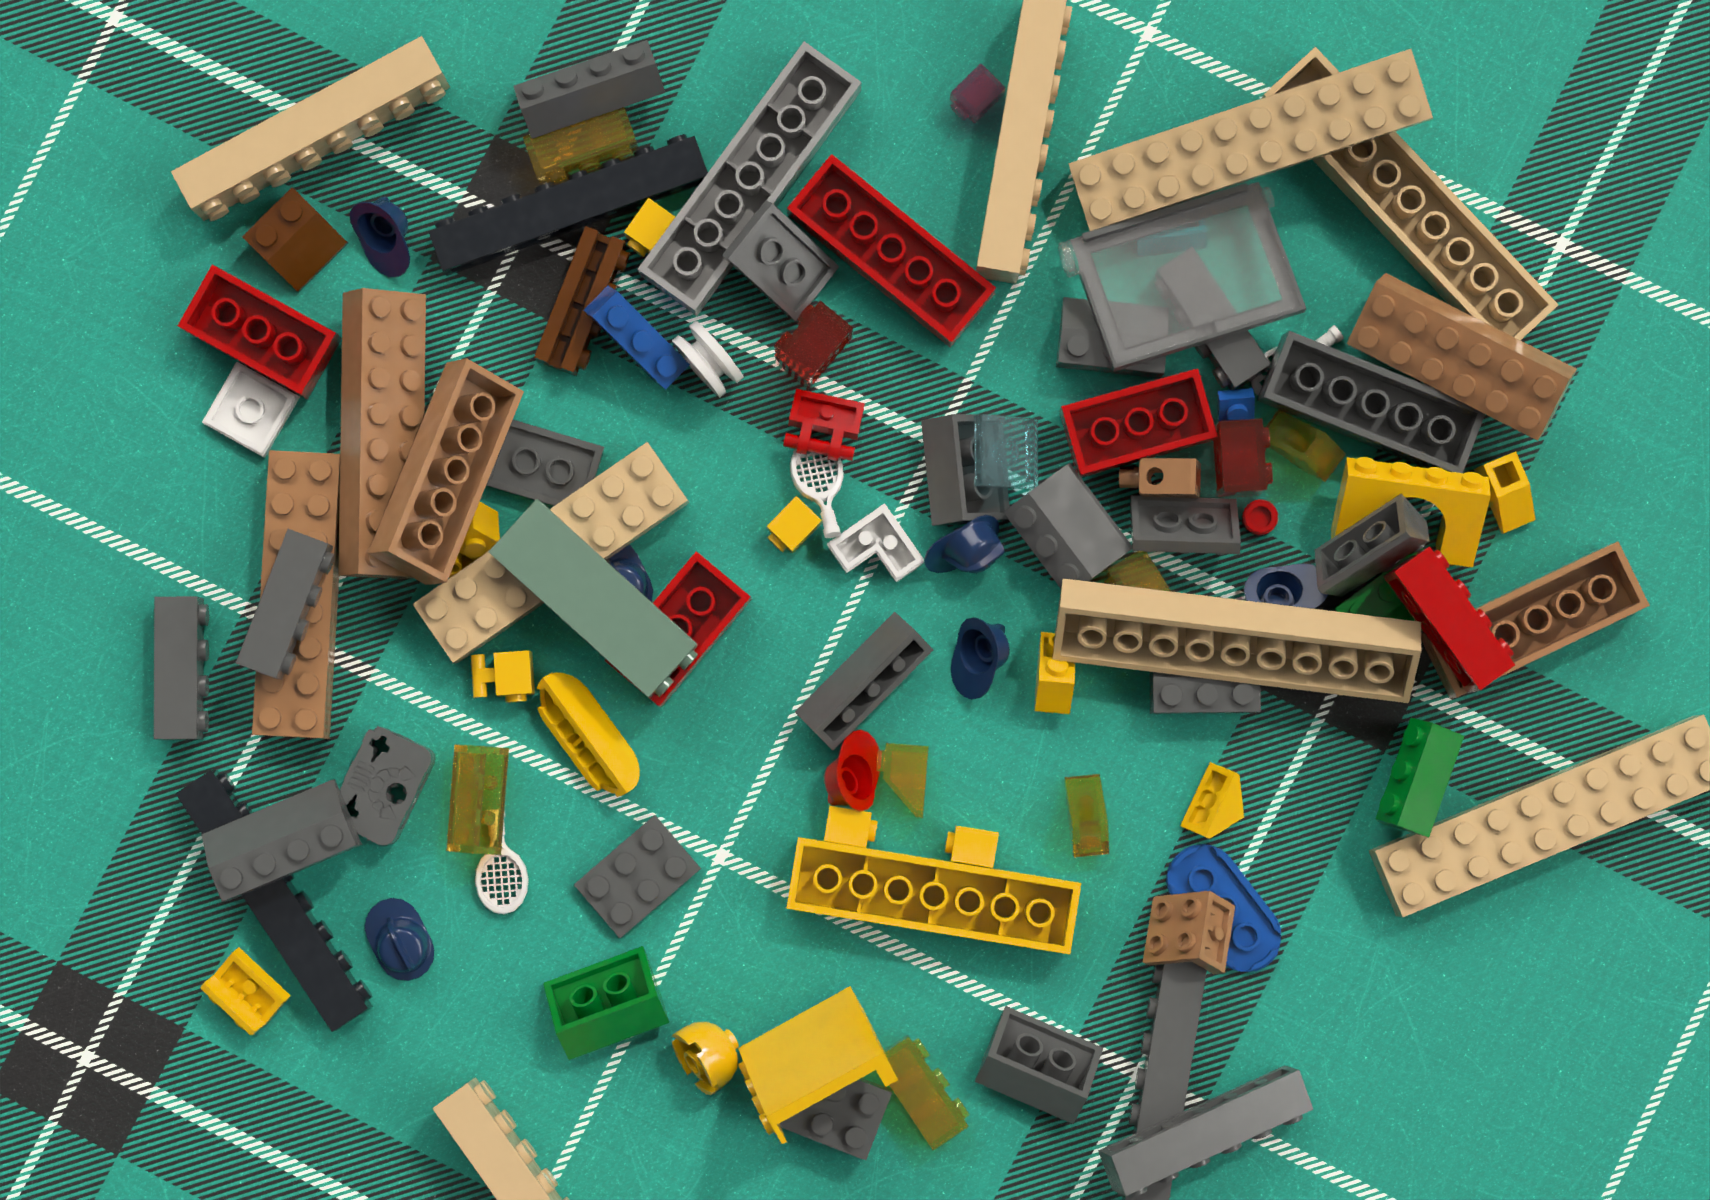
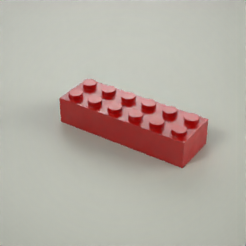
[787,154,996,348]

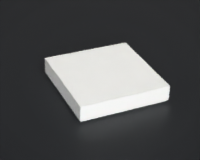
[202,362,300,458]

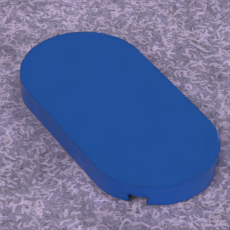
[1166,844,1281,972]

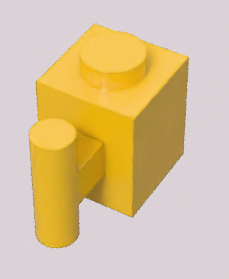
[471,650,535,703]

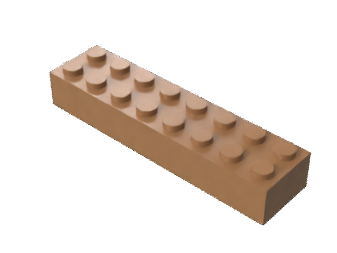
[339,288,426,579]
[252,450,340,739]

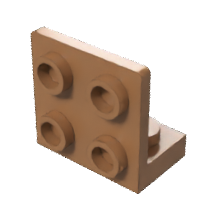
[1143,891,1235,974]

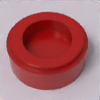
[1242,499,1278,535]

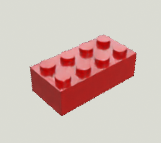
[177,264,342,399]
[1059,368,1218,478]
[1383,546,1515,693]
[604,551,752,707]

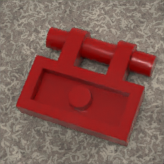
[783,389,865,462]

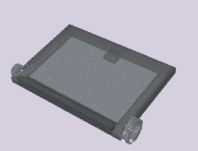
[1058,182,1306,372]

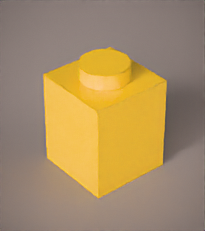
[624,198,675,257]
[767,496,822,553]
[824,806,878,848]
[945,826,999,868]

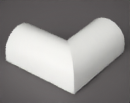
[827,503,924,582]

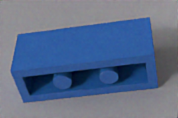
[583,285,690,390]

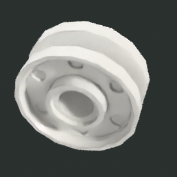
[672,321,744,398]

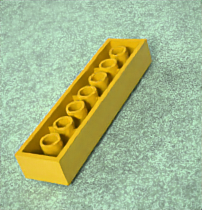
[787,837,1081,954]

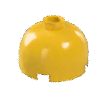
[672,1021,739,1095]

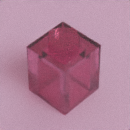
[950,63,1006,124]

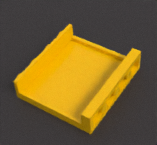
[738,986,898,1144]

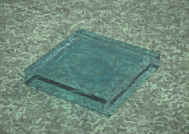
[974,414,1038,490]

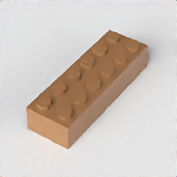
[1346,273,1577,441]
[368,358,524,585]
[1421,541,1650,699]

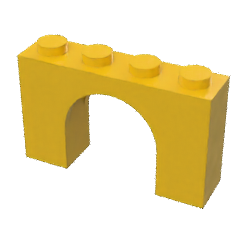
[1331,457,1491,567]

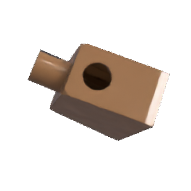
[1119,458,1201,498]

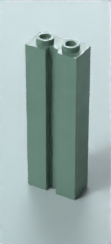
[488,499,698,698]

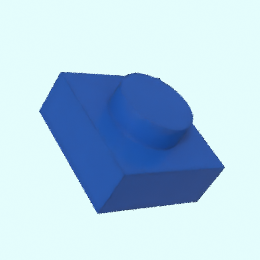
[1217,388,1255,427]

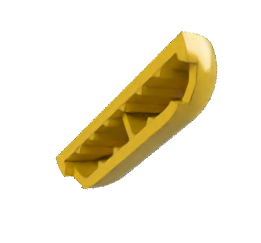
[537,672,640,797]

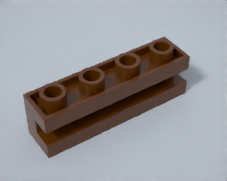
[534,226,630,377]

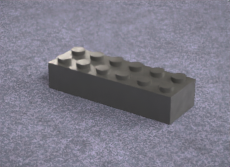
[1257,331,1485,473]

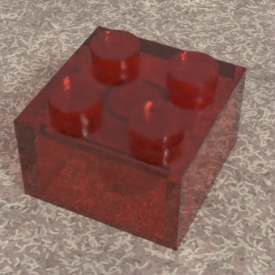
[774,300,853,390]
[1213,418,1273,498]

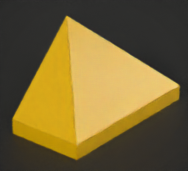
[1180,762,1244,839]

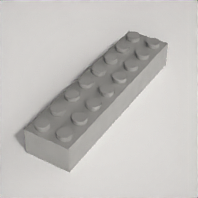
[638,41,861,316]

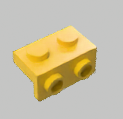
[201,947,291,1035]

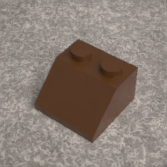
[242,187,348,292]

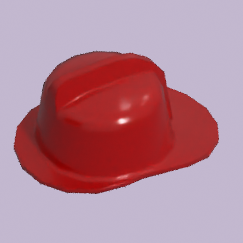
[824,730,881,812]

